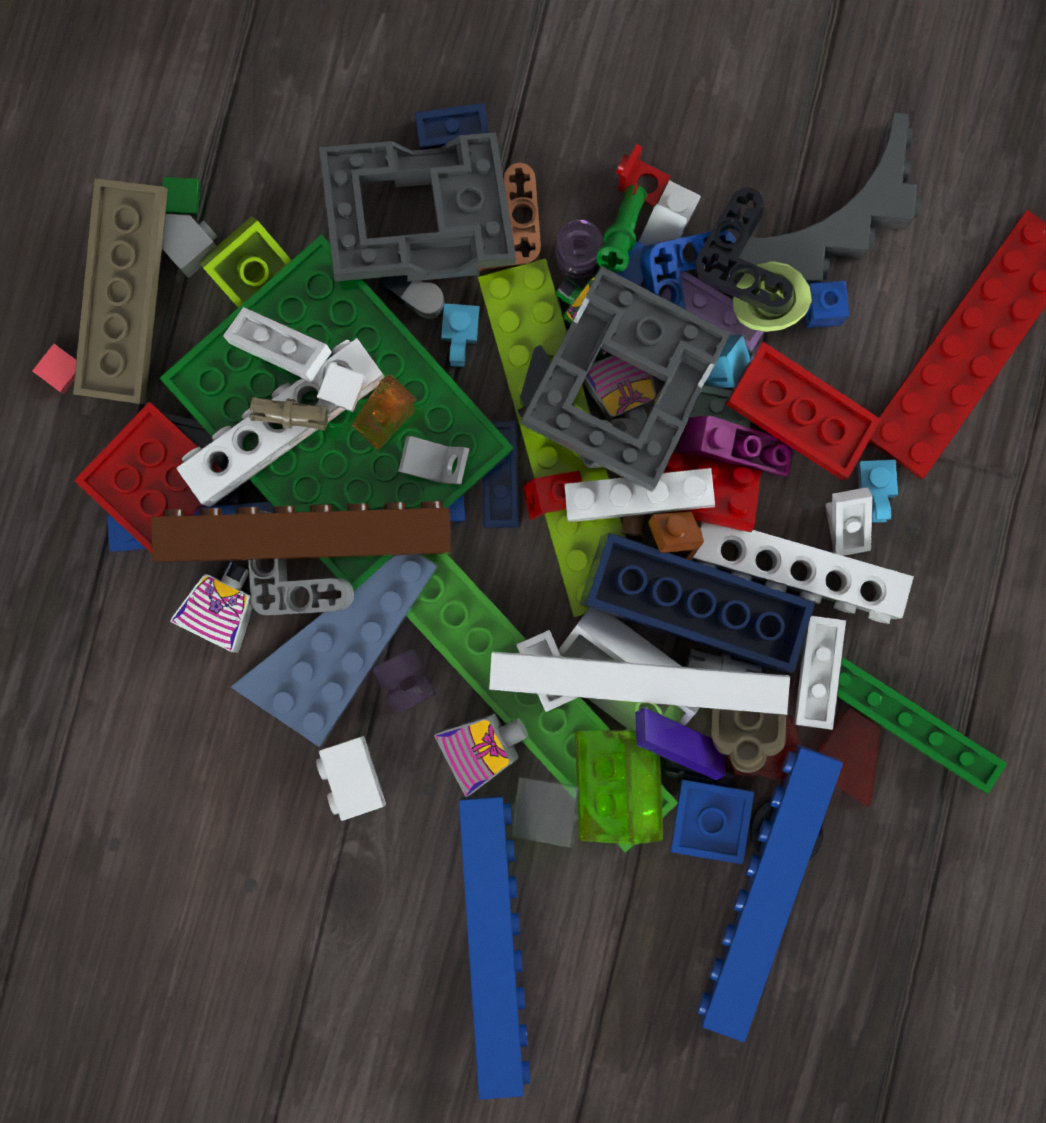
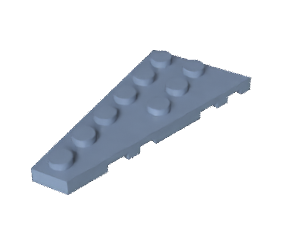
[231,555,438,747]

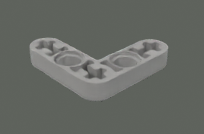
[248,510,354,615]

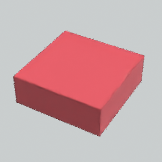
[32,344,76,394]

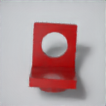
[616,144,671,207]
[522,470,582,520]

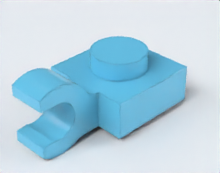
[441,303,480,367]
[857,460,898,523]

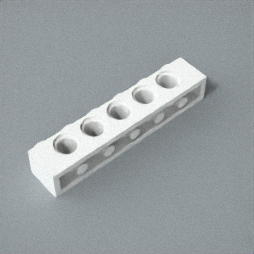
[176,339,386,507]
[691,521,914,624]

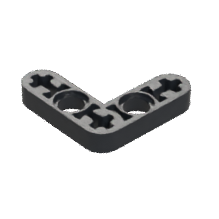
[696,187,794,314]

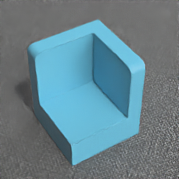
[704,334,750,388]

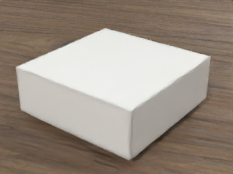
[317,362,367,412]

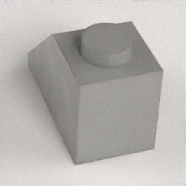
[162,214,218,278]

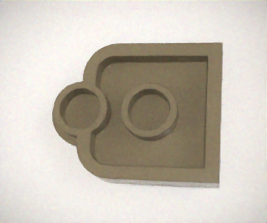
[711,708,787,773]

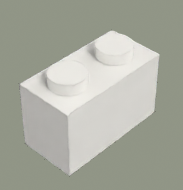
[316,736,386,821]

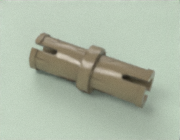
[250,397,329,431]

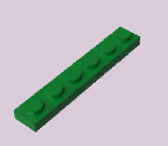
[837,657,1008,794]

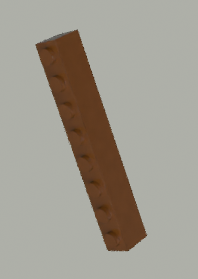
[151,501,452,563]

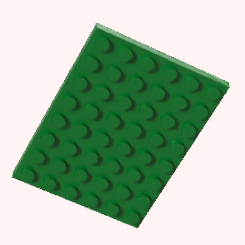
[160,234,514,591]

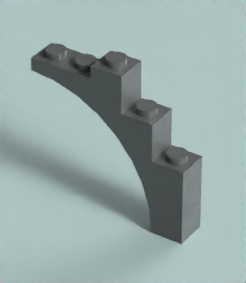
[734,113,921,285]

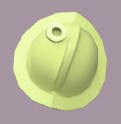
[733,261,812,332]

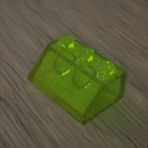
[575,729,663,845]

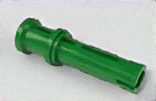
[596,185,647,273]

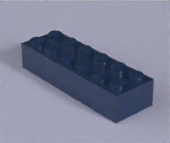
[579,533,815,673]

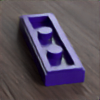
[635,707,726,780]

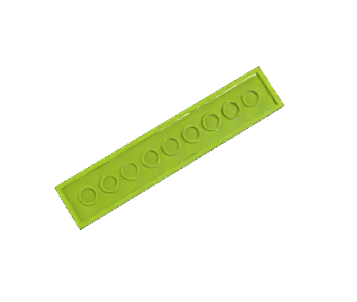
[478,258,626,618]

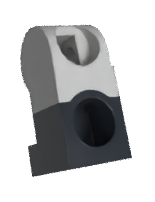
[378,275,445,319]

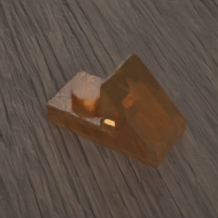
[352,374,417,450]

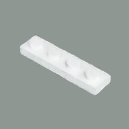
[565,468,715,522]

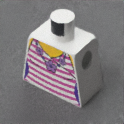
[170,562,253,653]

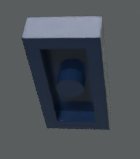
[415,103,489,150]

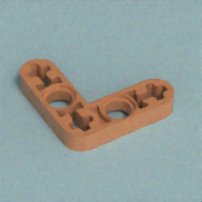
[479,163,541,271]

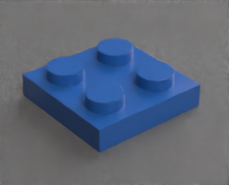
[670,779,754,864]

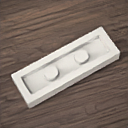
[223,307,331,381]
[794,616,846,730]

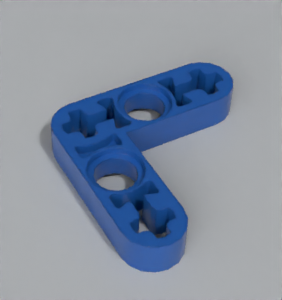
[641,230,736,310]

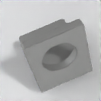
[399,436,469,484]

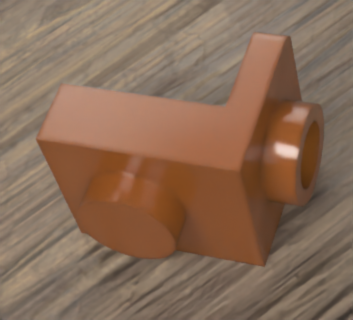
[648,511,704,560]

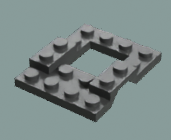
[319,132,516,282]
[520,266,730,492]

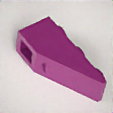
[677,415,793,477]

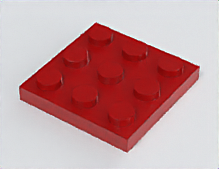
[74,402,224,554]

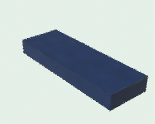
[483,420,519,528]

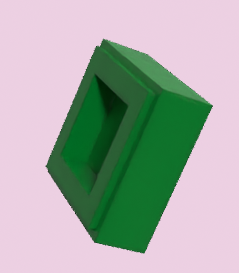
[162,177,201,217]

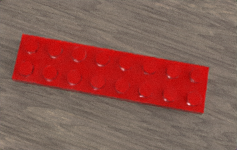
[869,210,1046,479]

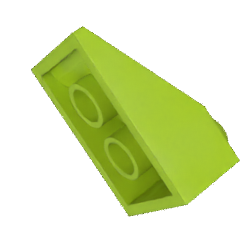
[198,216,292,308]

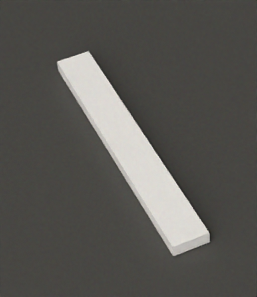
[489,651,790,715]

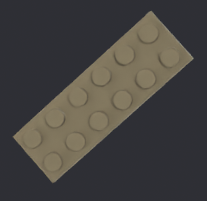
[73,178,168,404]

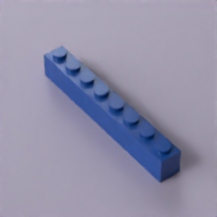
[697,744,843,1043]
[459,795,530,1100]

